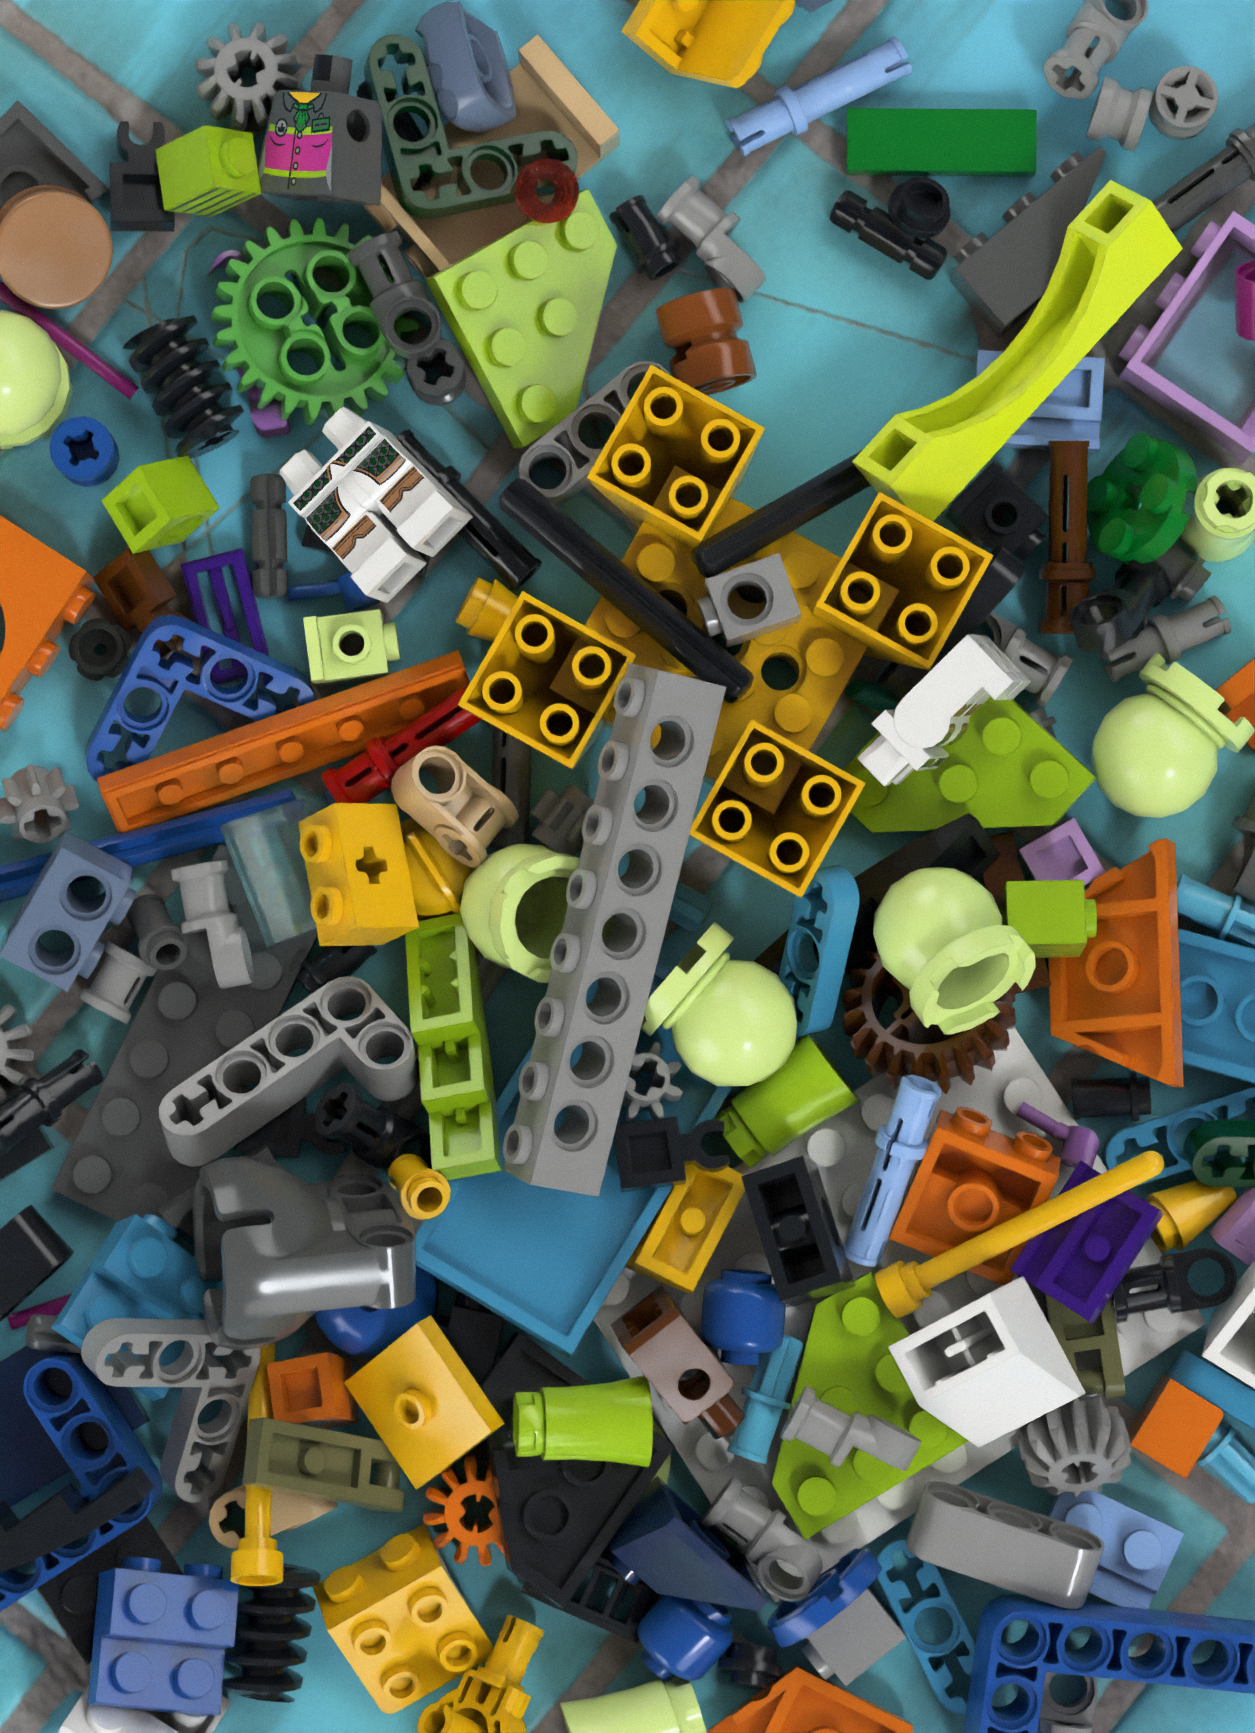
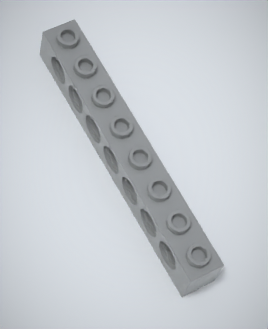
[502,663,726,1197]

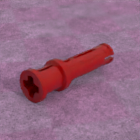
[321,683,482,803]

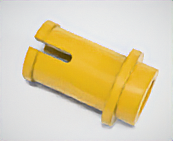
[388,1154,451,1220]

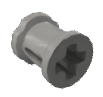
[78,941,158,1024]

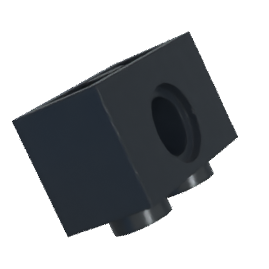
[741,1156,855,1307]

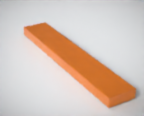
[97,650,470,834]

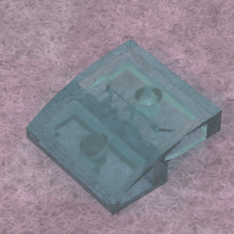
[220,791,336,947]

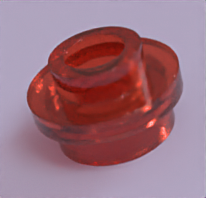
[515,158,579,224]

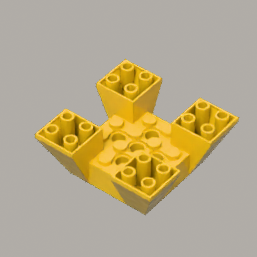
[458,365,994,898]

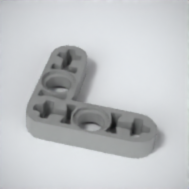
[81,1318,261,1503]

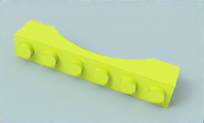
[852,180,1183,521]

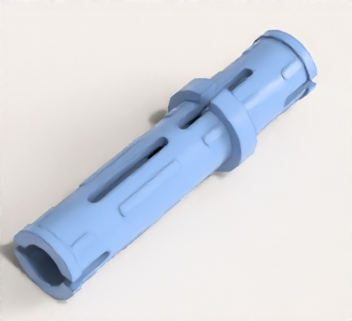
[726,37,912,157]
[843,1075,942,1267]

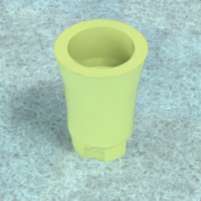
[1177,468,1255,562]
[559,1677,707,1733]

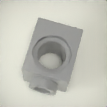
[697,553,801,648]
[801,1587,906,1687]

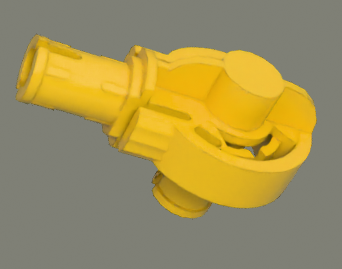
[417,1614,545,1733]

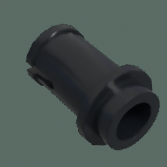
[609,195,682,281]
[295,945,377,994]
[1071,1071,1151,1121]

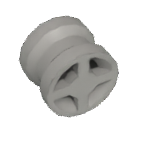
[1149,66,1218,140]
[1086,76,1153,152]

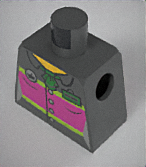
[258,54,382,206]

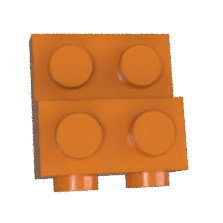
[889,1107,1061,1286]

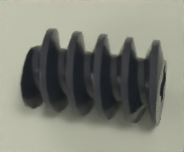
[123,315,244,459]
[222,1563,321,1703]

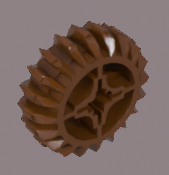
[842,949,1016,1095]

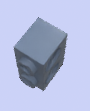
[0,831,136,992]

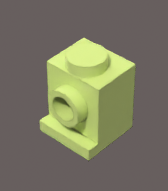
[303,609,401,688]

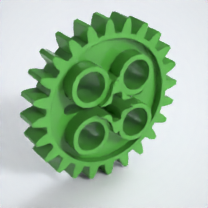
[210,218,419,426]

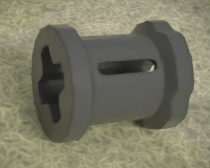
[407,339,466,406]

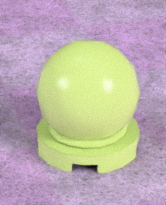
[0,310,73,450]
[1091,653,1255,818]
[460,844,614,983]
[873,867,1036,1035]
[641,922,797,1086]

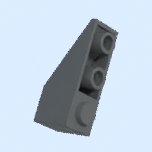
[950,146,1106,338]

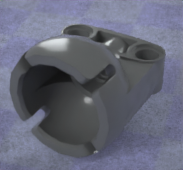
[193,1156,416,1351]

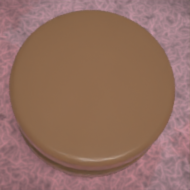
[0,185,113,309]

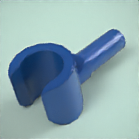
[287,572,380,612]

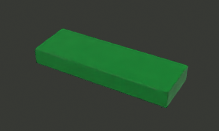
[846,108,1037,177]

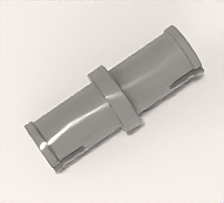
[1098,595,1231,682]

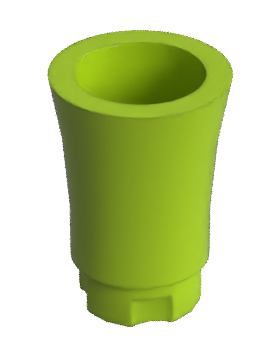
[713,1034,861,1168]
[512,1375,653,1467]

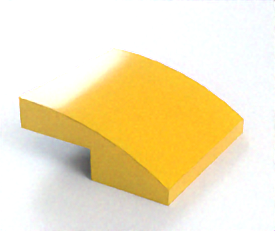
[625,1164,746,1294]

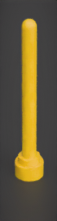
[875,1151,1164,1319]
[230,1343,284,1586]

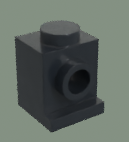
[945,461,1048,563]
[437,1292,505,1384]

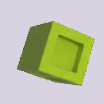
[101,455,220,554]

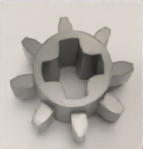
[0,764,79,844]
[530,784,594,856]
[622,1042,683,1123]

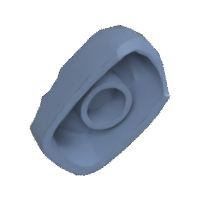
[415,1,516,134]

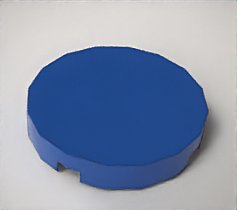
[767,1548,883,1648]

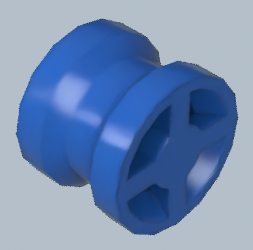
[50,416,120,487]

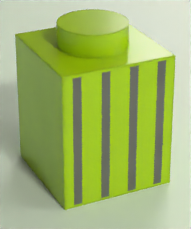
[155,125,262,217]
[1000,880,1097,958]

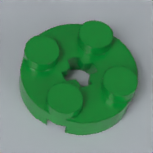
[1087,433,1198,564]

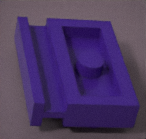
[1010,1160,1164,1324]

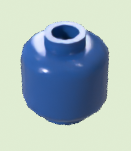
[700,1269,786,1365]
[637,1595,733,1681]

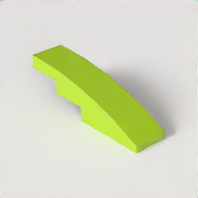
[405,913,502,1181]

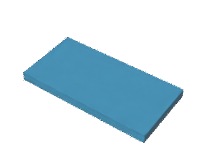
[415,962,733,1358]

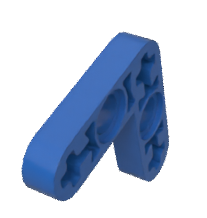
[86,615,315,782]

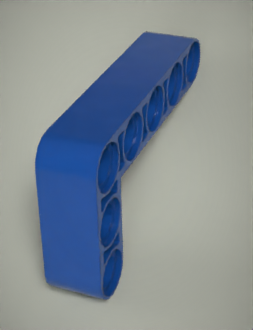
[0,1351,163,1612]
[963,1594,1255,1733]

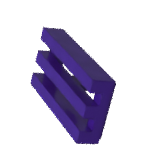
[180,548,270,687]

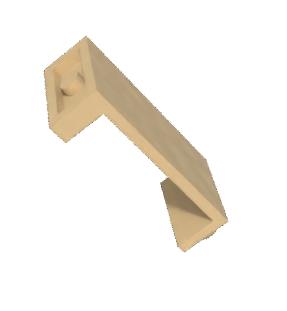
[363,34,620,279]

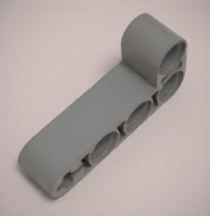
[159,976,419,1167]

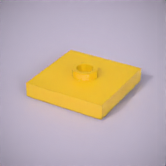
[344,1315,505,1490]

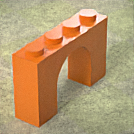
[0,515,95,731]

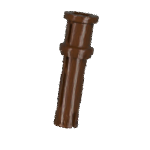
[1038,441,1096,634]

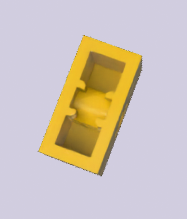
[298,803,419,946]

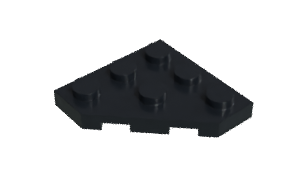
[478,1332,675,1608]

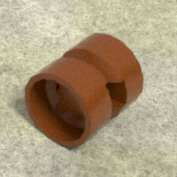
[656,288,757,396]

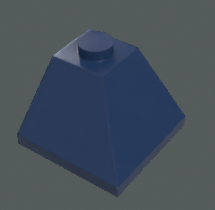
[607,1476,768,1611]

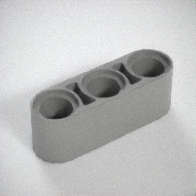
[519,361,670,506]
[905,1481,1105,1609]

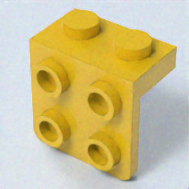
[621,0,796,88]
[313,1523,494,1714]

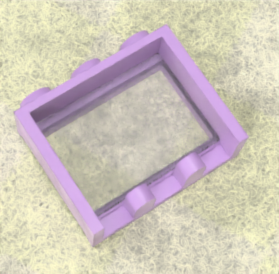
[1118,211,1255,463]

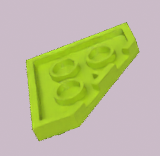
[425,189,617,449]
[843,697,1098,833]
[771,1271,969,1540]

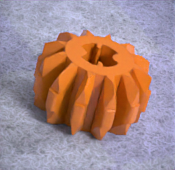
[423,1455,505,1566]

